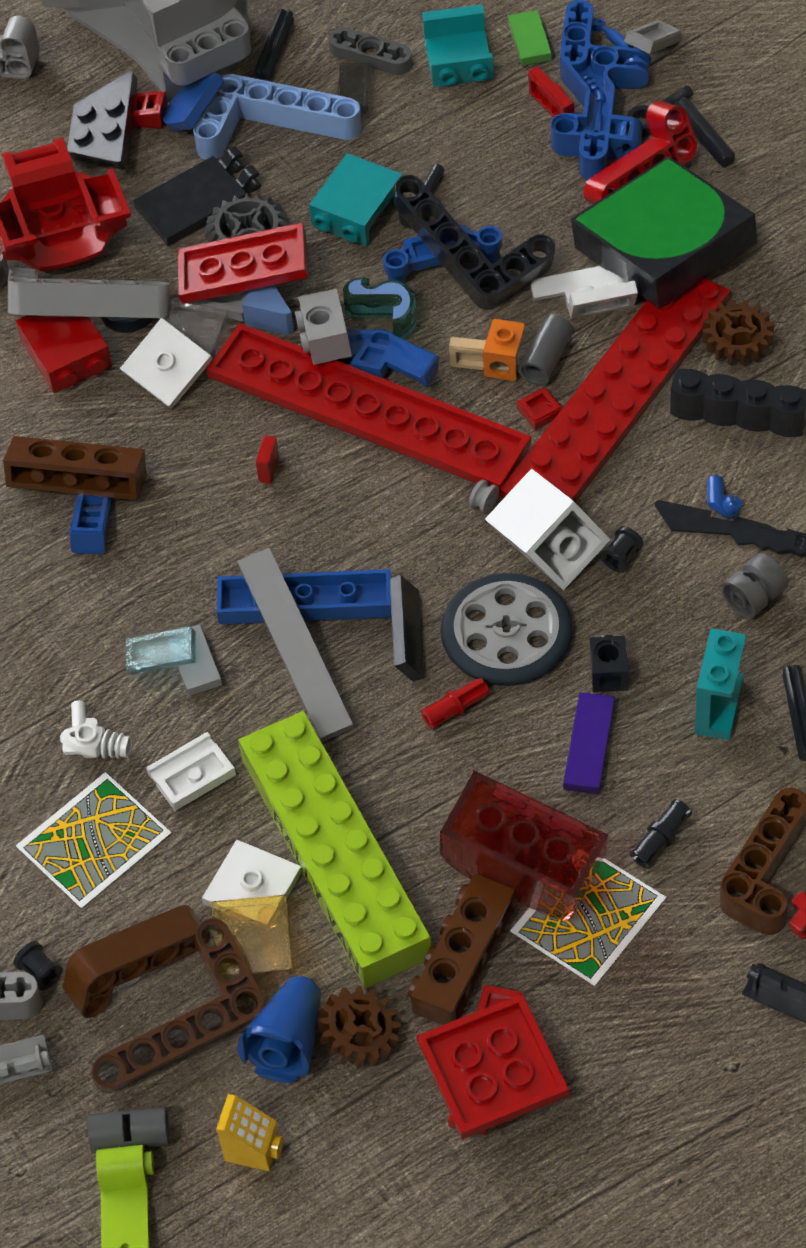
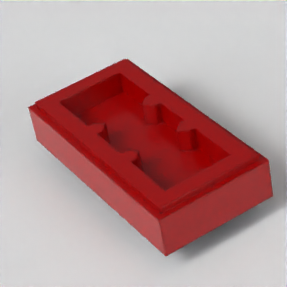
[528,66,574,117]

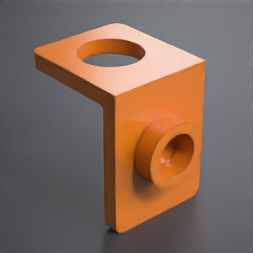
[483,319,525,381]

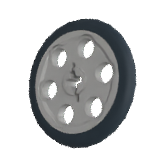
[440,573,573,686]

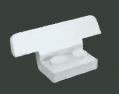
[531,266,638,319]

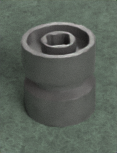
[721,553,788,619]

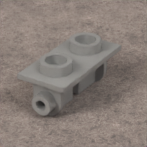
[0,1035,53,1084]

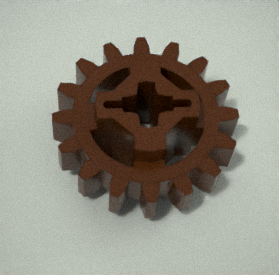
[702,300,774,365]
[317,986,401,1068]

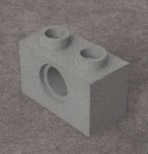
[295,289,352,365]

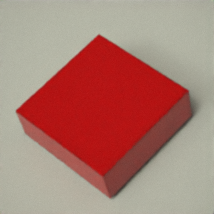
[517,387,562,430]
[255,435,279,484]

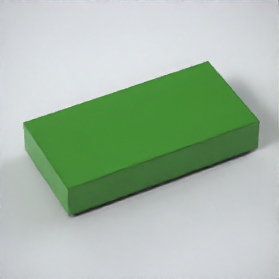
[508,10,552,66]

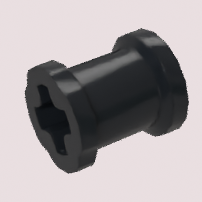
[599,526,644,572]
[13,941,63,991]

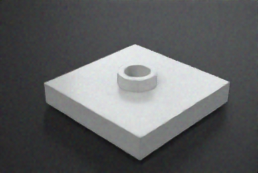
[120,318,213,410]
[202,840,302,931]

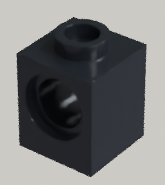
[589,635,628,693]

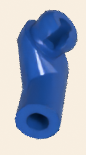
[707,475,742,518]

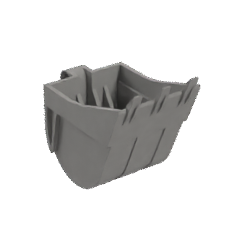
[42,0,251,102]

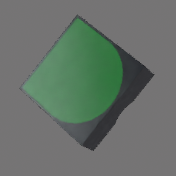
[571,156,757,308]

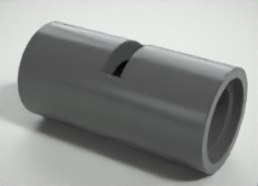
[518,314,574,386]
[88,1107,170,1153]

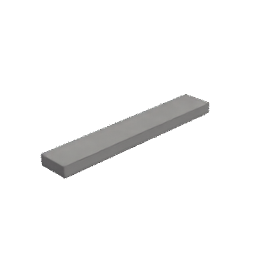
[237,548,354,742]

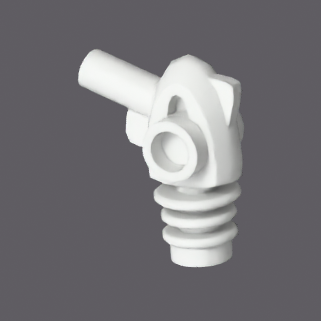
[60,701,132,759]

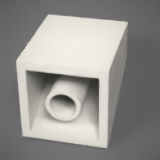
[485,469,611,591]

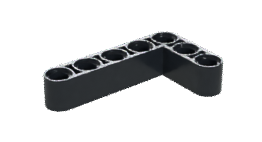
[394,175,555,310]

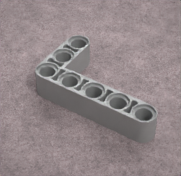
[8,268,170,318]

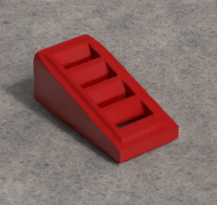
[132,91,168,129]

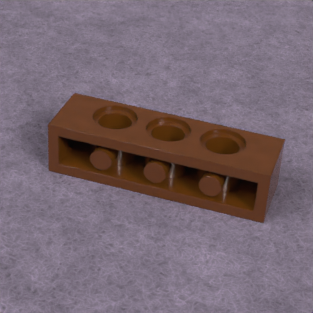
[3,436,147,500]
[408,873,516,1025]

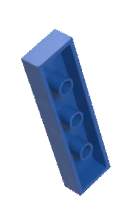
[217,569,392,624]

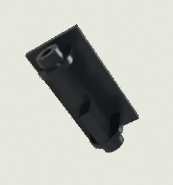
[742,963,806,1023]

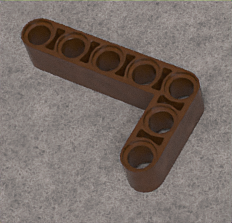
[92,918,264,1093]

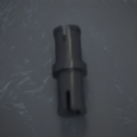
[630,799,692,869]

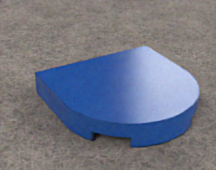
[163,73,224,131]

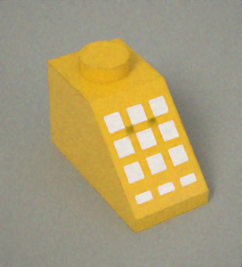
[216,1094,284,1172]

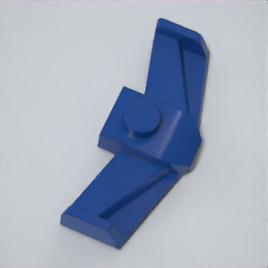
[342,329,439,388]

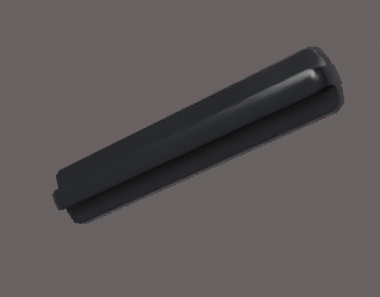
[254,9,294,81]
[674,97,735,167]
[782,664,806,761]

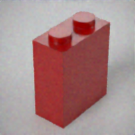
[15,315,112,394]

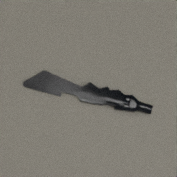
[655,500,806,557]

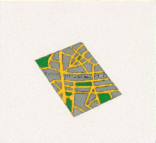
[16,772,171,908]
[510,844,666,986]

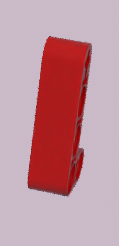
[583,101,697,205]

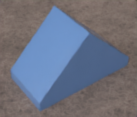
[242,285,294,335]

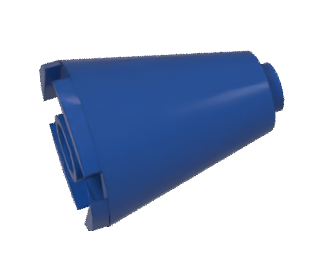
[237,976,321,1083]

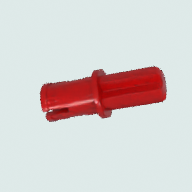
[420,678,490,730]

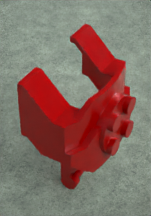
[0,137,131,271]

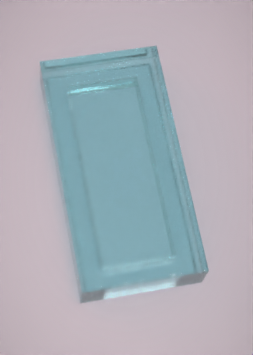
[126,626,196,675]

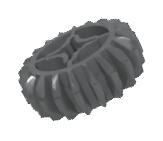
[205,193,290,243]

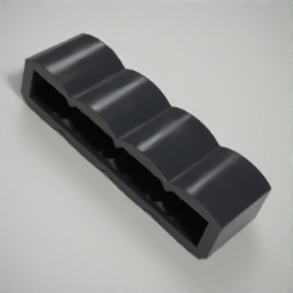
[670,369,806,437]

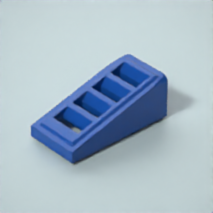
[69,494,112,554]

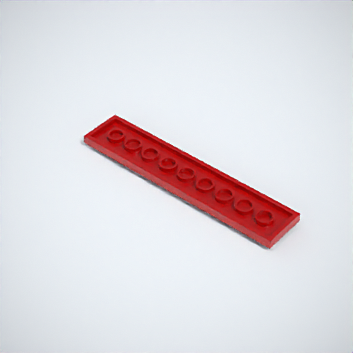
[500,277,731,503]
[207,323,531,493]

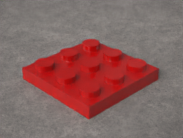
[416,994,569,1140]

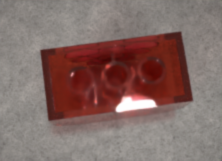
[440,770,609,920]

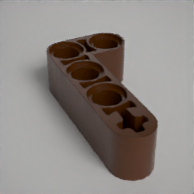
[720,788,806,935]
[63,905,210,1018]

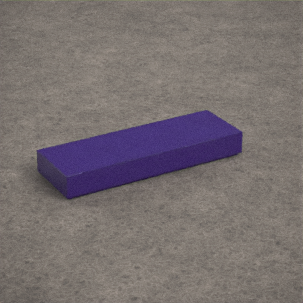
[563,692,615,794]

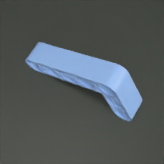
[193,74,362,160]

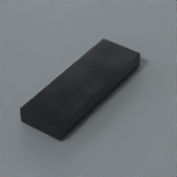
[390,575,424,682]

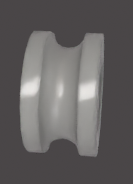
[469,479,499,514]

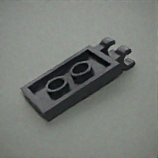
[134,146,262,247]

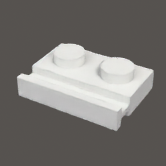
[146,732,236,811]

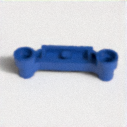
[383,225,503,286]

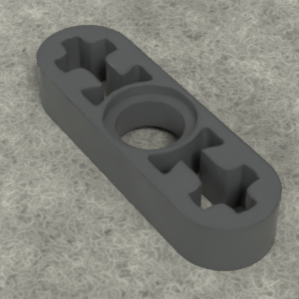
[328,27,412,75]

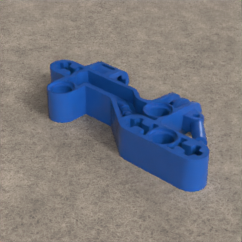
[550,0,651,180]

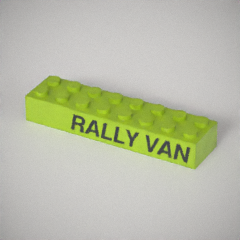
[238,711,431,989]

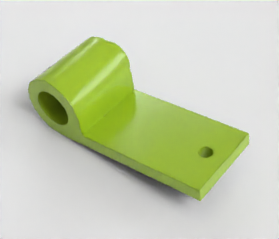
[96,1144,154,1248]

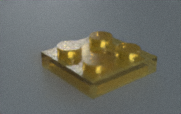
[211,894,293,977]

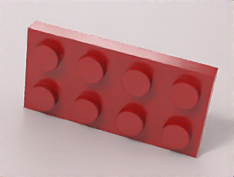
[178,222,308,304]

